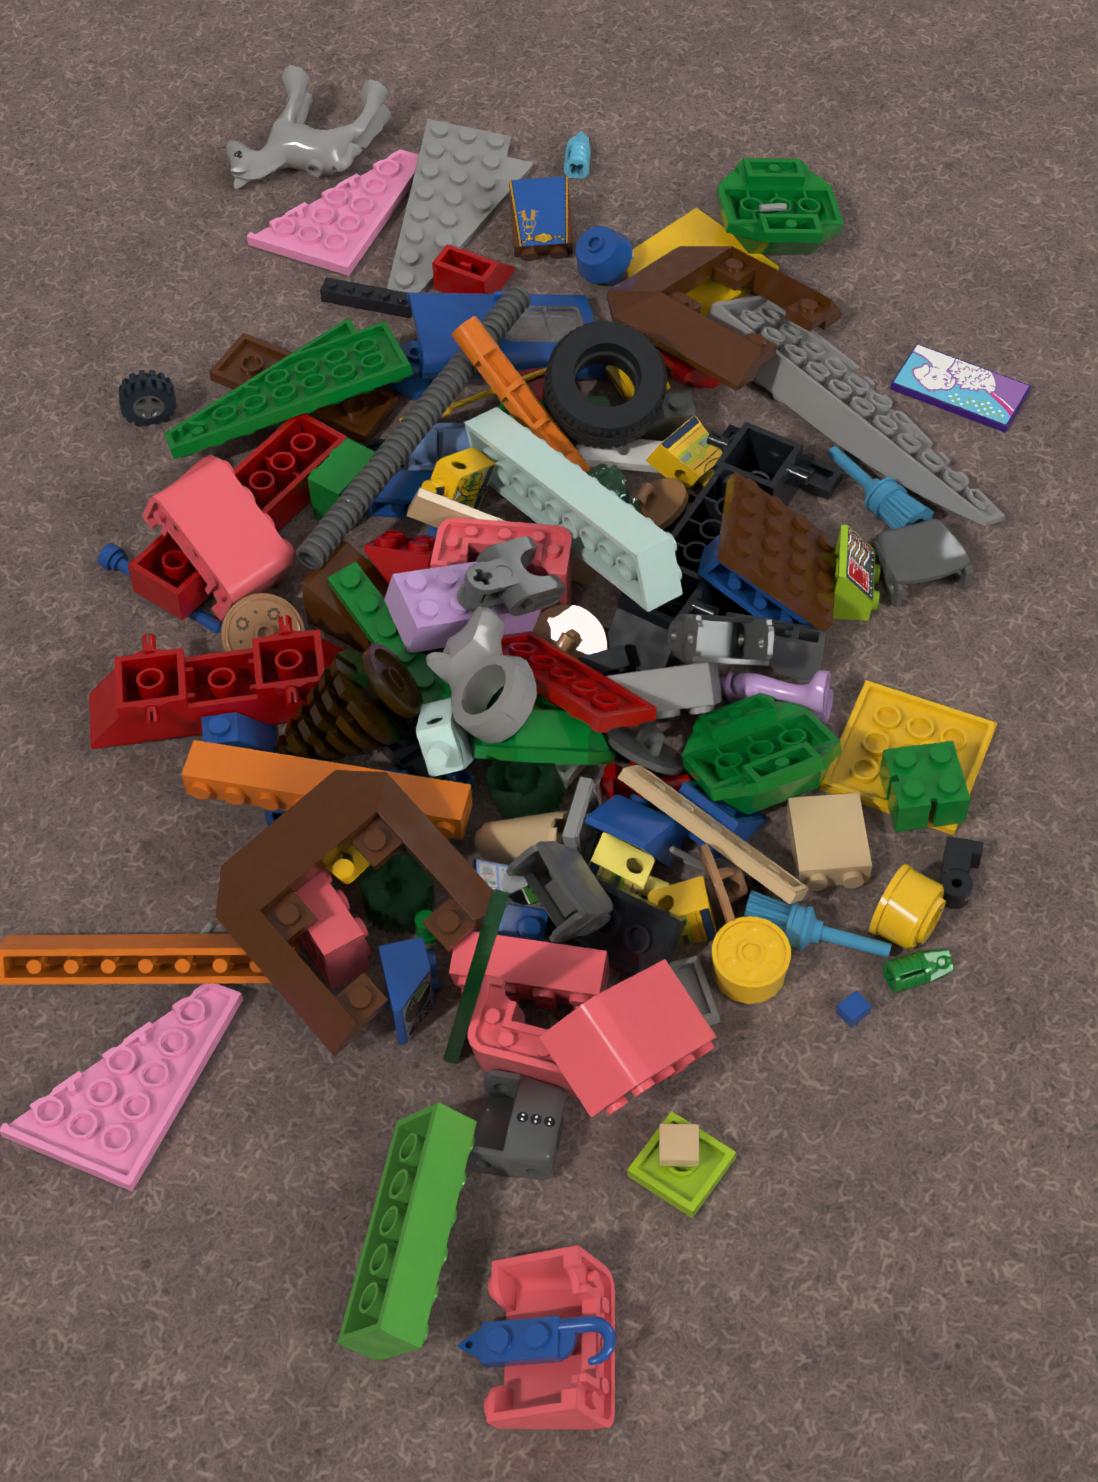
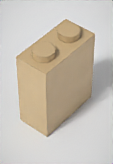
[786,793,872,891]

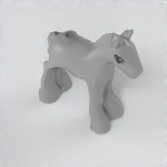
[226,65,391,189]

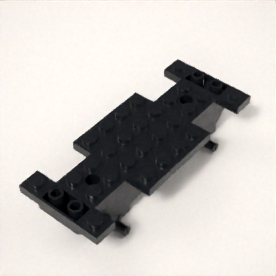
[604,421,843,673]

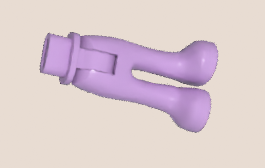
[719,670,834,724]

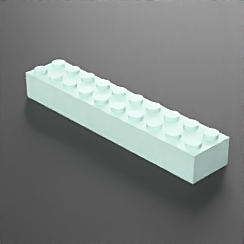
[464,407,683,612]

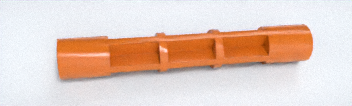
[451,316,600,481]

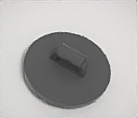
[604,722,685,776]

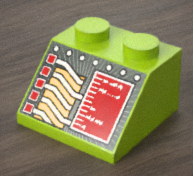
[833,525,880,621]

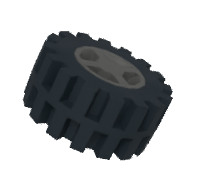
[119,370,177,427]

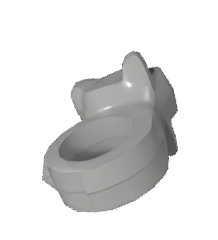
[426,606,537,744]

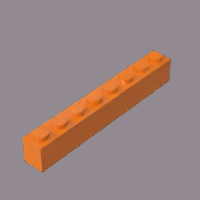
[181,740,473,840]
[0,934,301,985]

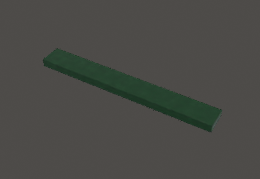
[443,889,510,1064]

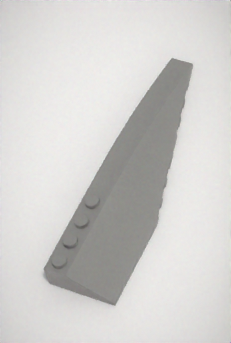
[707,295,1005,526]

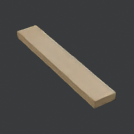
[406,487,598,585]
[618,765,809,904]

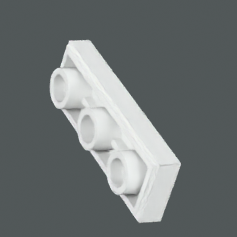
[576,439,663,473]

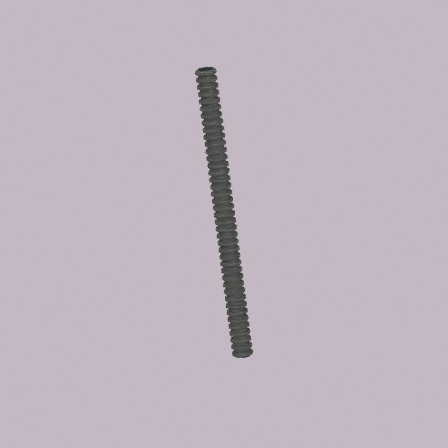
[296,285,531,570]

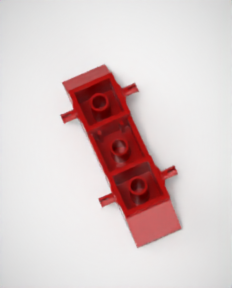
[89,615,344,749]

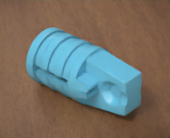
[564,131,591,178]

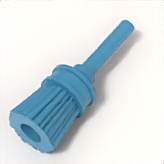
[827,446,934,530]
[744,890,892,958]

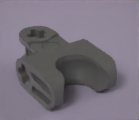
[457,536,566,616]

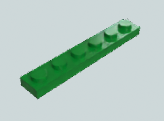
[327,562,452,723]

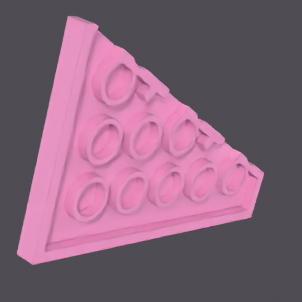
[247,149,419,276]
[0,984,243,1192]

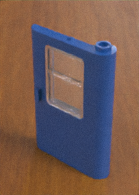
[406,291,607,380]

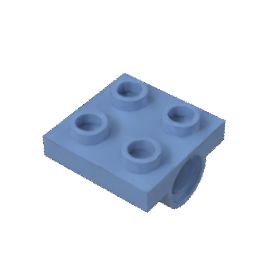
[408,423,470,472]

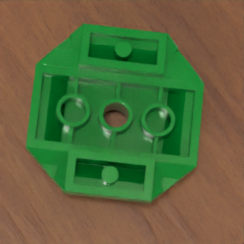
[716,158,844,254]
[467,686,616,765]
[682,693,842,815]

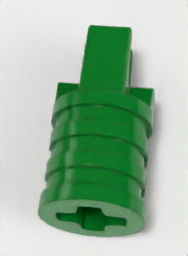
[882,948,954,994]

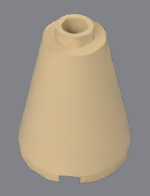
[475,811,569,865]

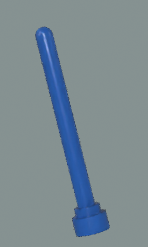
[98,543,222,633]

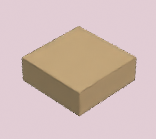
[659,1124,699,1167]

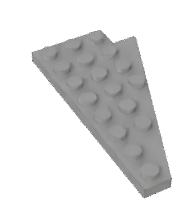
[387,119,533,293]

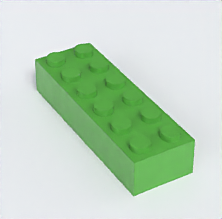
[337,1102,477,1361]

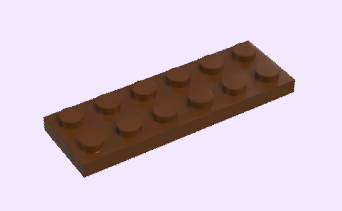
[209,333,399,444]

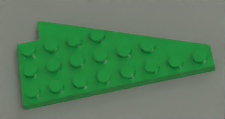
[164,318,413,459]

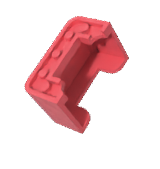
[142,457,295,621]
[430,518,573,615]
[539,959,717,1117]
[468,974,579,1099]

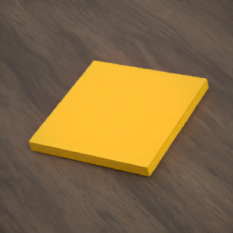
[624,207,779,317]
[819,680,997,835]

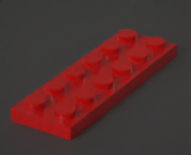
[501,631,657,733]

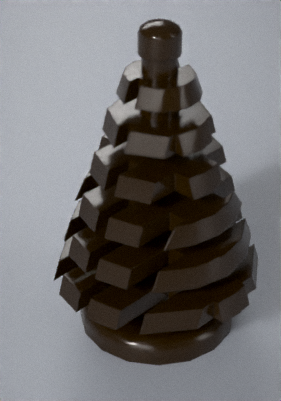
[273,643,424,762]

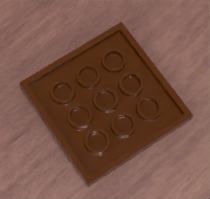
[717,471,838,632]

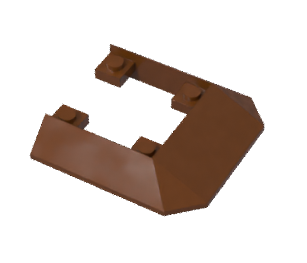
[606,246,842,391]
[215,770,507,1056]

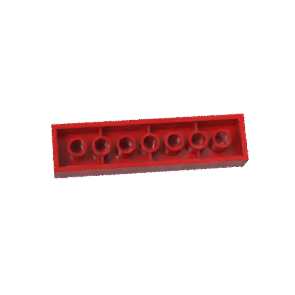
[128,413,348,621]

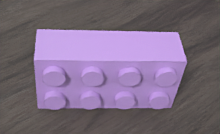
[384,561,541,653]

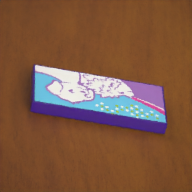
[890,344,1031,433]

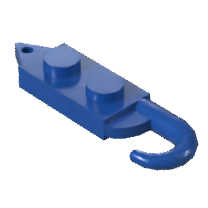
[458,1315,616,1368]

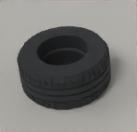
[543,320,668,449]

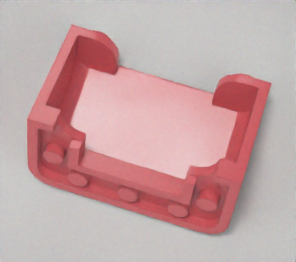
[484,1245,615,1430]

